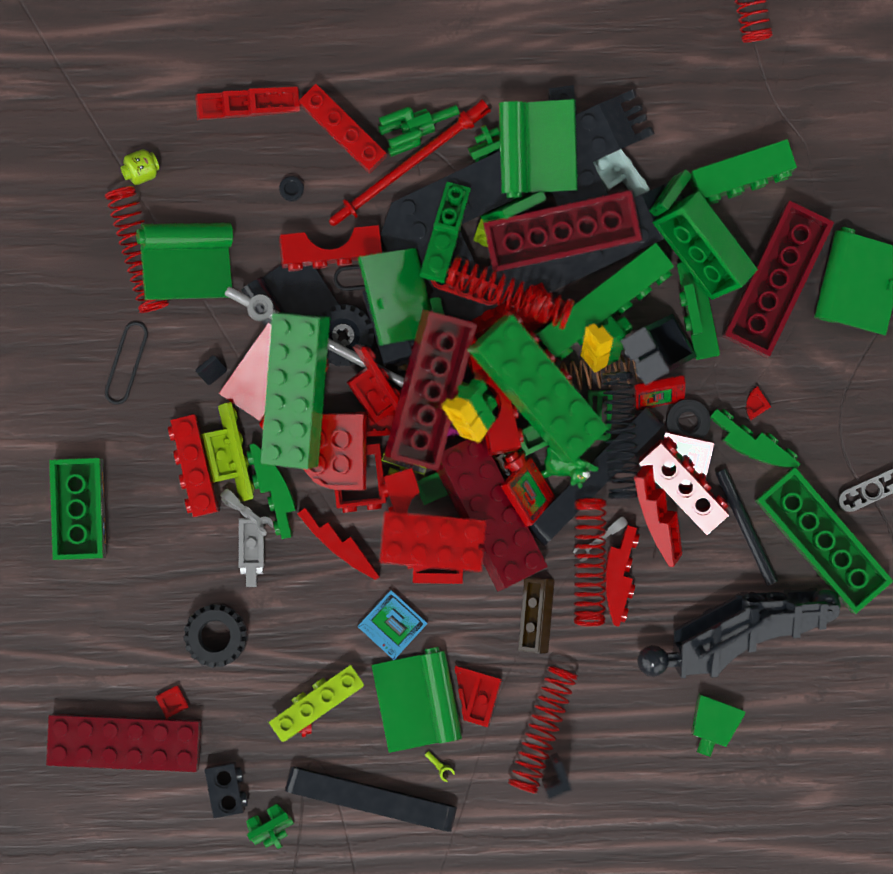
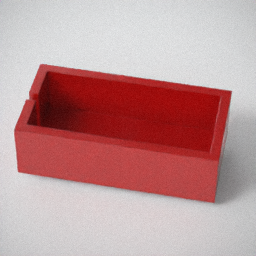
[380,512,486,572]

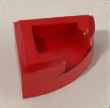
[746,386,771,421]

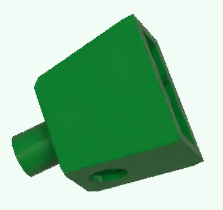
[691,694,746,757]

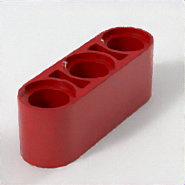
[431,268,502,305]

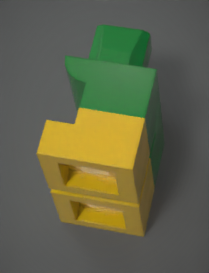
[580,316,632,372]
[442,379,497,442]

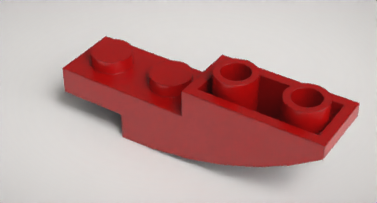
[605,525,640,627]

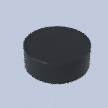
[279,176,304,202]

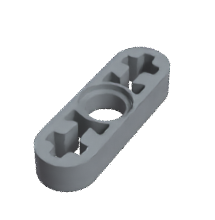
[837,469,893,512]

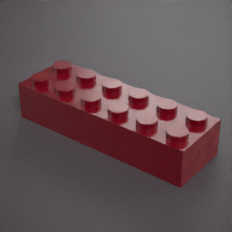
[483,191,643,272]
[722,200,834,358]
[384,310,477,471]
[436,438,548,592]
[46,713,201,772]

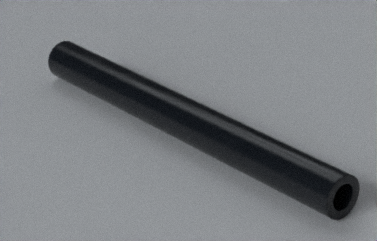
[715,468,778,586]

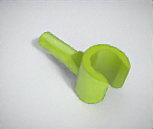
[425,751,455,782]

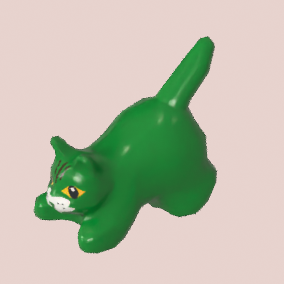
[540,447,599,488]

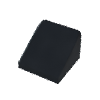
[196,355,227,385]

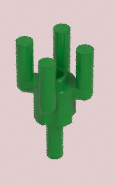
[378,105,459,157]

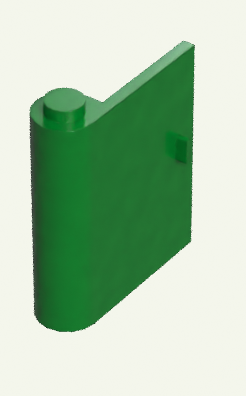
[499,99,578,198]
[136,222,233,300]
[814,227,893,336]
[358,248,432,345]
[371,646,462,753]

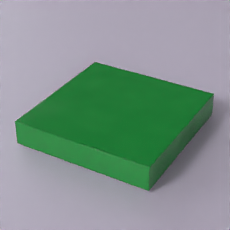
[481,191,546,223]

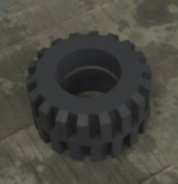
[183,604,248,668]

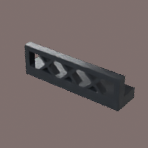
[541,753,572,799]

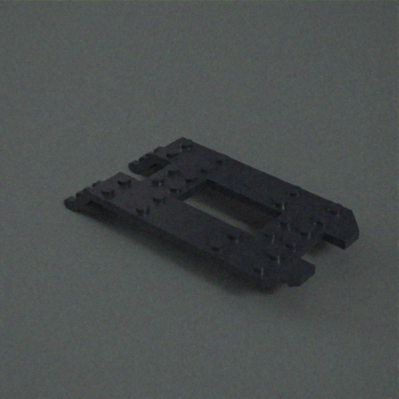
[380,89,685,322]

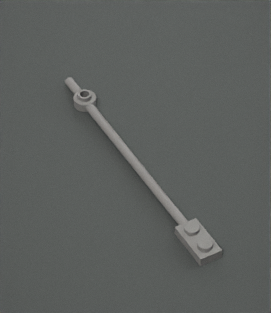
[225,286,496,440]

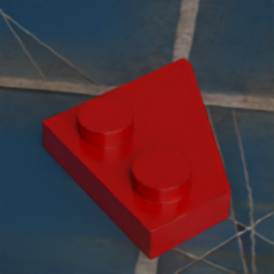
[454,666,502,727]

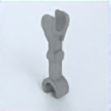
[220,489,273,536]
[573,516,628,562]

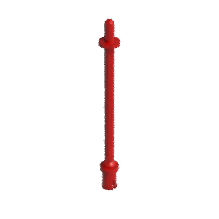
[329,99,491,226]

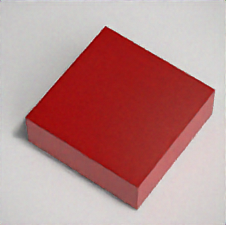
[155,685,189,719]

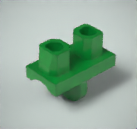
[467,125,500,162]
[246,804,294,849]

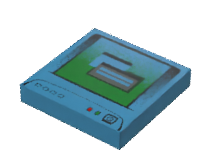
[358,590,428,660]

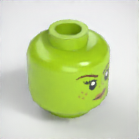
[121,149,159,185]

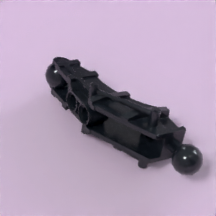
[637,587,841,678]

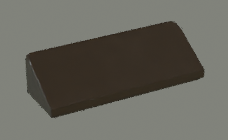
[518,577,554,654]

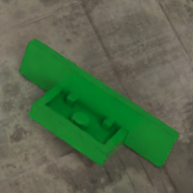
[677,262,720,360]

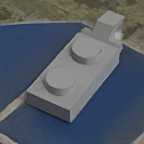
[239,518,264,587]

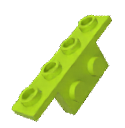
[201,402,254,502]
[268,665,364,742]

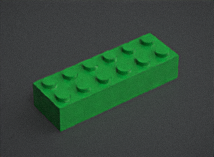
[536,243,674,361]
[261,312,330,469]
[467,315,608,462]
[754,467,893,614]

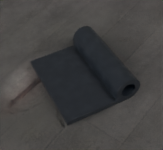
[241,265,346,334]

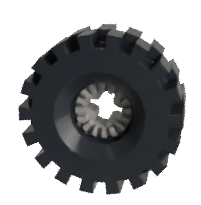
[319,304,374,366]

